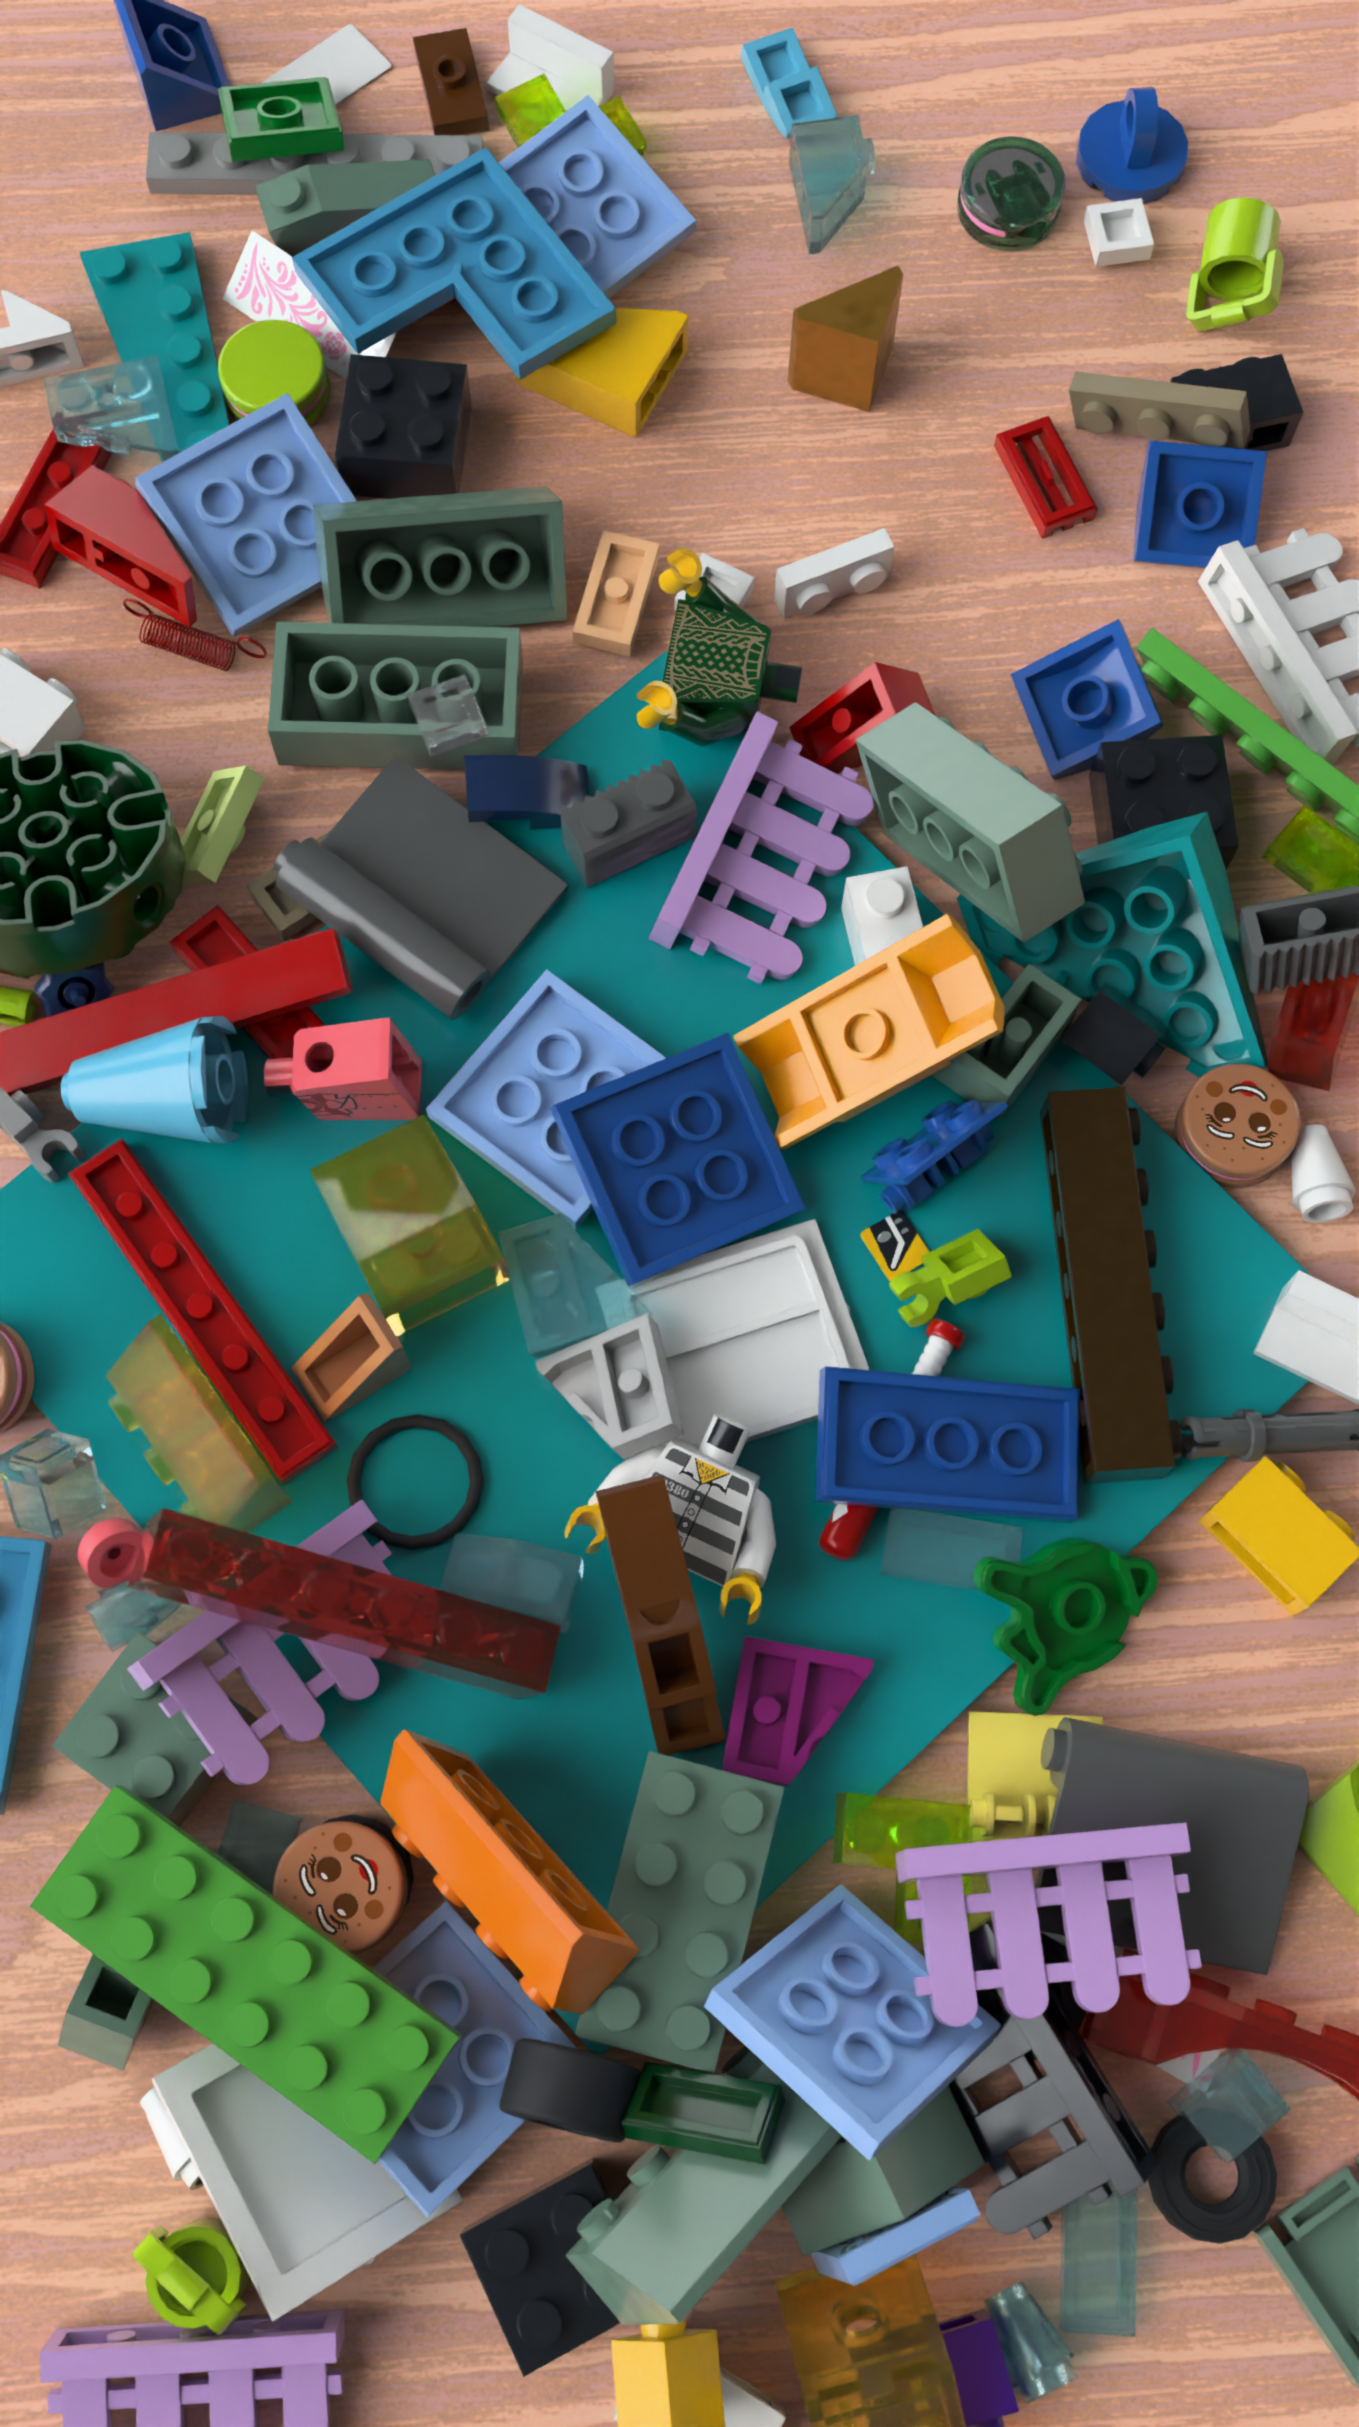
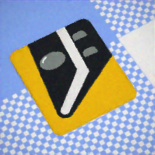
[860,1210,929,1281]

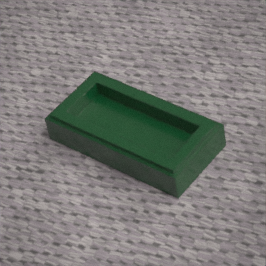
[621,2061,785,2164]

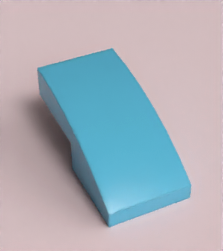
[740,27,838,139]

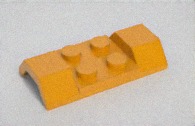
[733,913,1005,1150]

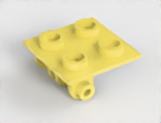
[967,1711,1103,1843]

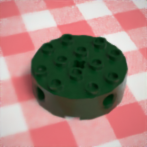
[0,740,186,977]

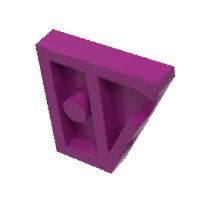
[722,1636,874,1787]

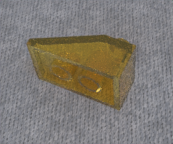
[310,1115,509,1336]

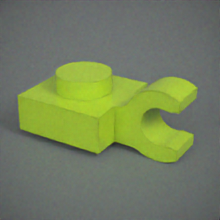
[889,1229,1012,1327]

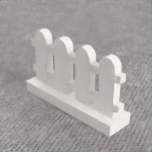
[1198,528,1359,765]

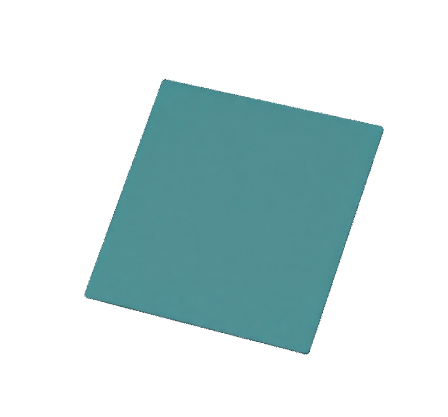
[0,651,1311,2054]

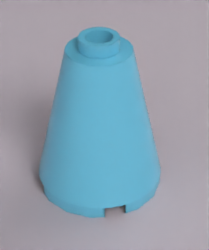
[61,1016,249,1144]

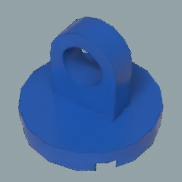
[1076,87,1188,203]

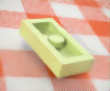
[181,765,264,887]

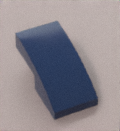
[464,755,589,830]

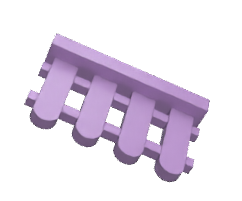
[648,711,873,984]
[127,1499,432,1785]
[895,1823,1202,2027]
[40,2309,345,2427]

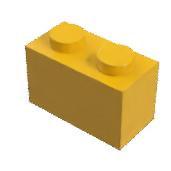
[1198,1456,1359,1616]

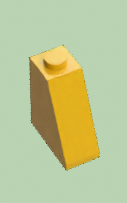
[514,308,689,438]

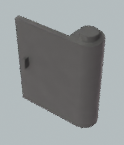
[274,755,569,1021]
[1035,1717,1309,1975]

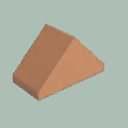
[291,1293,412,1421]

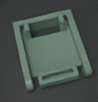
[1253,2154,1359,2388]

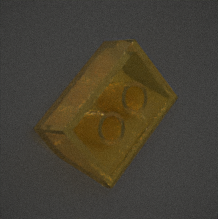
[105,1314,292,1548]

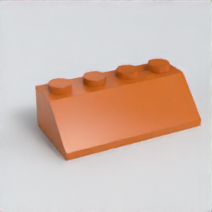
[380,1729,640,2015]

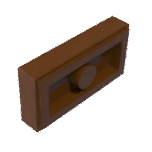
[413,28,489,135]

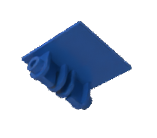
[860,1099,1008,1214]

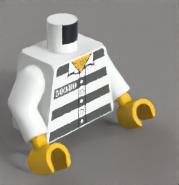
[564,1414,776,1624]

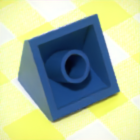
[113,0,230,131]

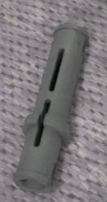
[1179,1409,1359,1462]

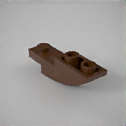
[595,1474,726,1756]

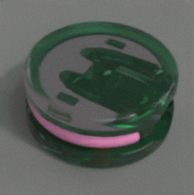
[957,136,1065,251]

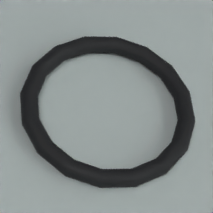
[346,1414,484,1550]

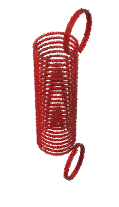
[123,598,267,672]

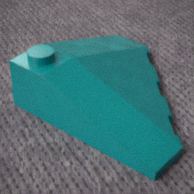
[957,812,1269,1077]

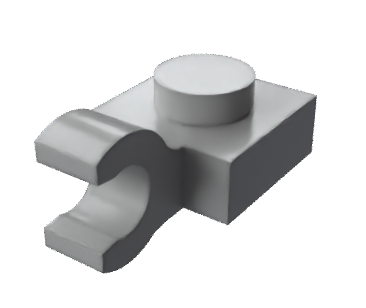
[0,1087,85,1183]

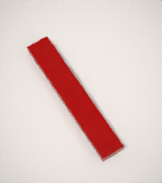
[0,928,354,1097]
[68,1138,338,1485]

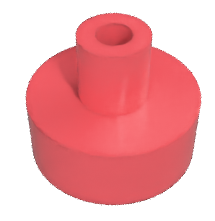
[78,1518,151,1589]

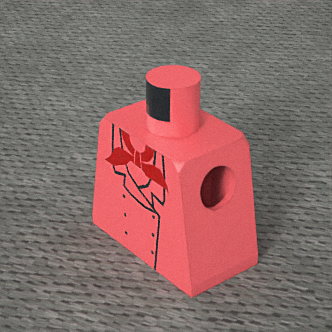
[264,1018,422,1120]

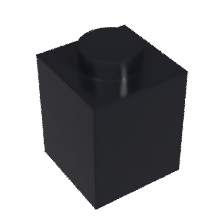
[1061,982,1166,1085]

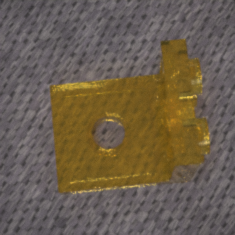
[775,2253,966,2427]

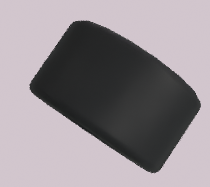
[499,2038,640,2143]

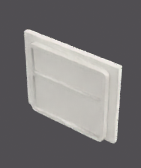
[596,1219,870,1447]
[151,2044,463,2322]

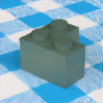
[931,964,1082,1122]
[781,2086,985,2256]

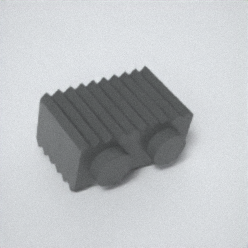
[560,759,697,888]
[1238,885,1359,995]

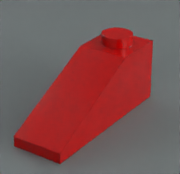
[45,465,197,627]

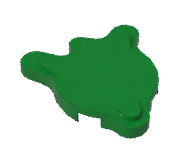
[973,1538,1158,1716]

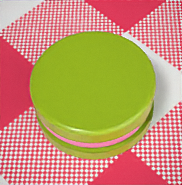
[218,319,330,426]

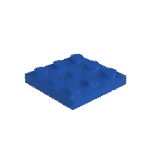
[550,1033,806,1287]

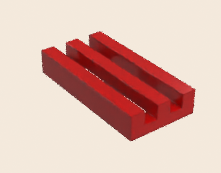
[994,415,1098,539]

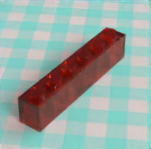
[128,1508,561,1700]

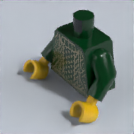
[636,548,802,747]

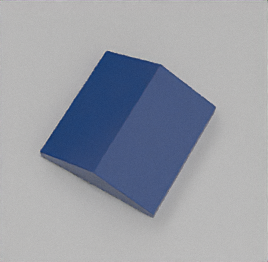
[1133,440,1267,568]
[1011,619,1164,780]

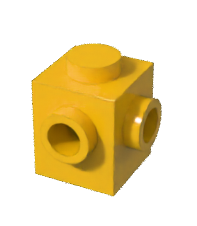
[611,2319,725,2427]

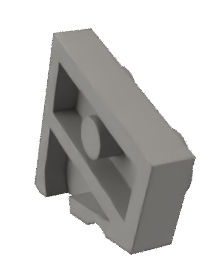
[535,1313,684,1459]

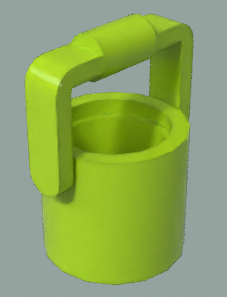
[1186,197,1284,331]
[132,2218,252,2335]

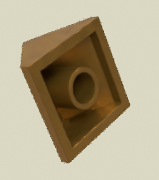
[787,265,904,412]

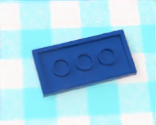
[815,1366,1080,1523]

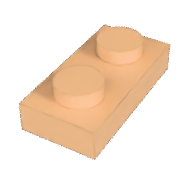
[572,530,660,657]

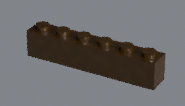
[1040,1087,1182,1484]

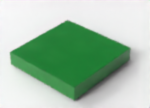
[218,77,344,162]

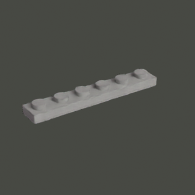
[146,132,484,195]

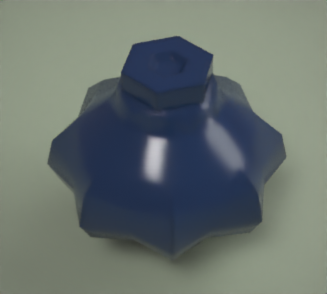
[34,962,115,1017]

